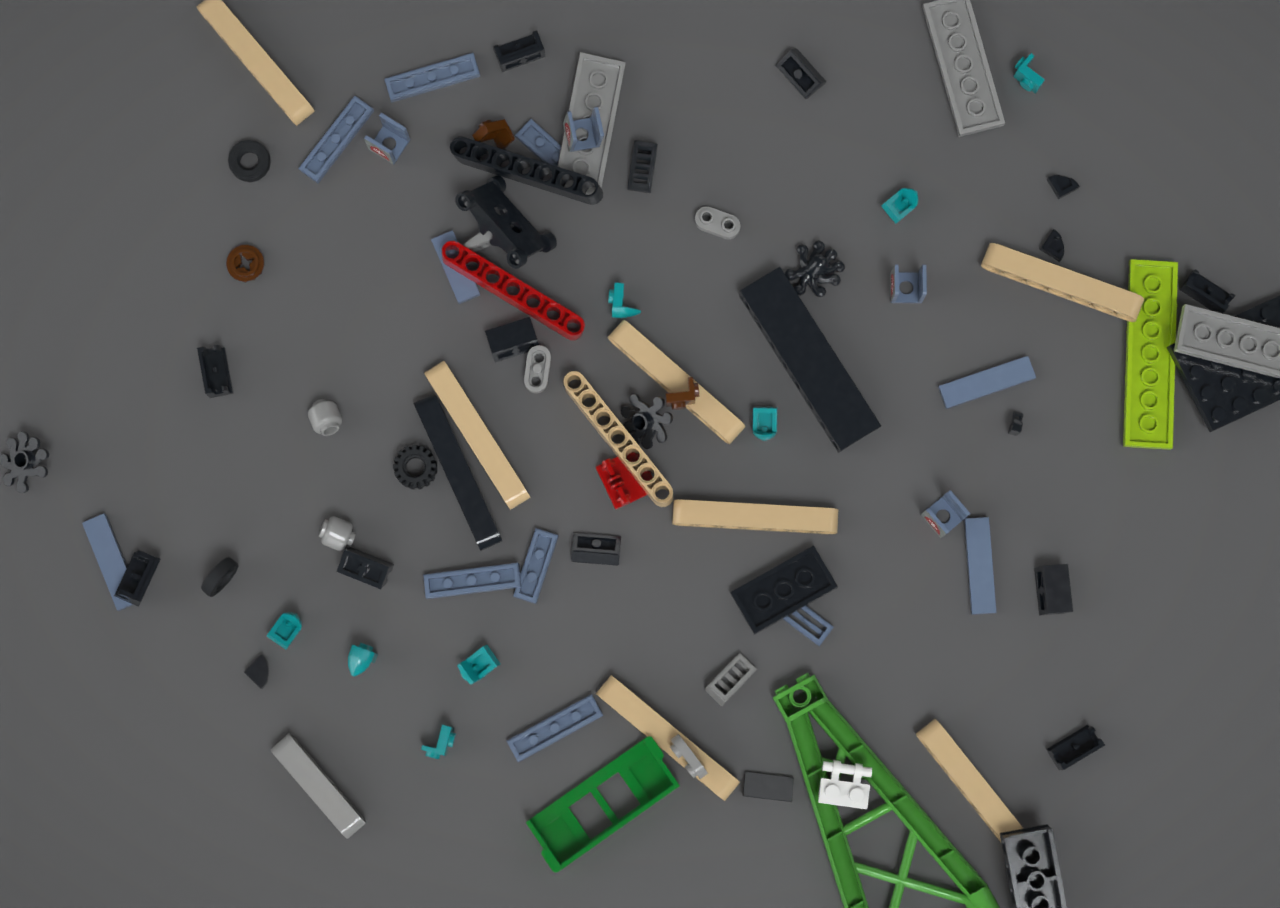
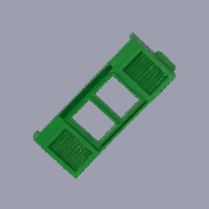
[525,736,680,873]

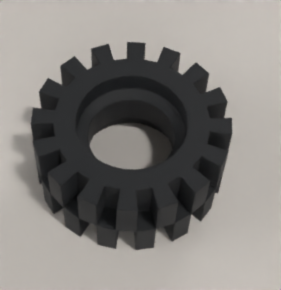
[393,445,438,490]

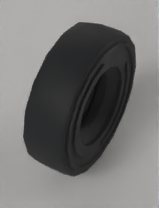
[228,140,271,182]
[201,557,239,597]

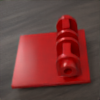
[596,452,653,510]

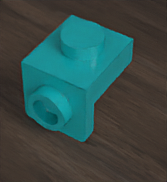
[1014,53,1045,94]
[457,645,501,685]
[421,725,456,759]

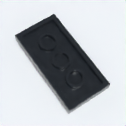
[730,545,838,635]

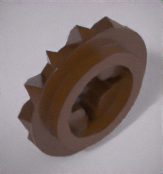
[226,245,265,283]

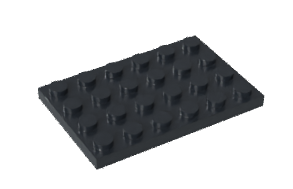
[1167,296,1280,432]

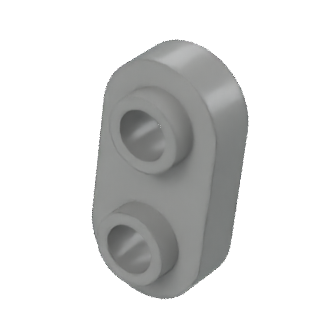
[695,207,741,239]
[524,345,551,394]
[670,734,708,779]

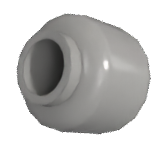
[308,399,342,436]
[318,516,356,551]

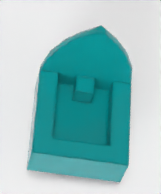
[881,188,919,224]
[608,283,641,318]
[753,407,778,441]
[267,612,302,650]
[348,642,378,676]

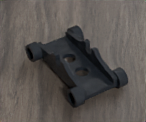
[455,175,557,269]

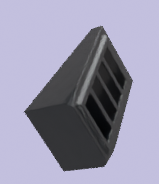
[628,141,658,193]

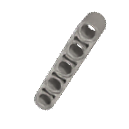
[270,733,366,839]

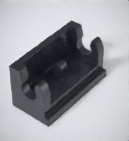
[493,31,546,72]
[1180,269,1236,314]
[485,317,539,363]
[197,345,234,398]
[336,547,394,589]
[114,550,161,607]
[1034,564,1073,616]
[1046,725,1105,770]

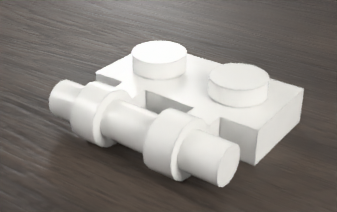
[818,760,872,809]

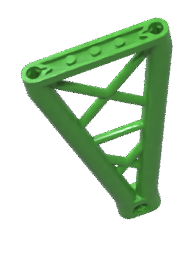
[773,673,1000,908]

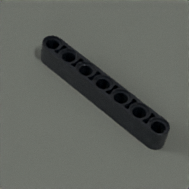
[450,137,603,205]
[413,394,502,551]

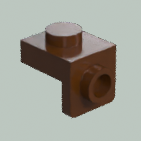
[472,119,515,150]
[665,377,700,410]

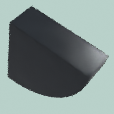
[1047,175,1080,199]
[1040,229,1064,262]
[1008,411,1023,436]
[244,655,269,689]

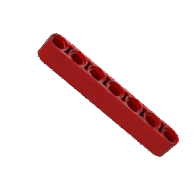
[442,241,585,340]

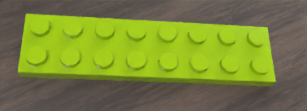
[1123,259,1178,450]

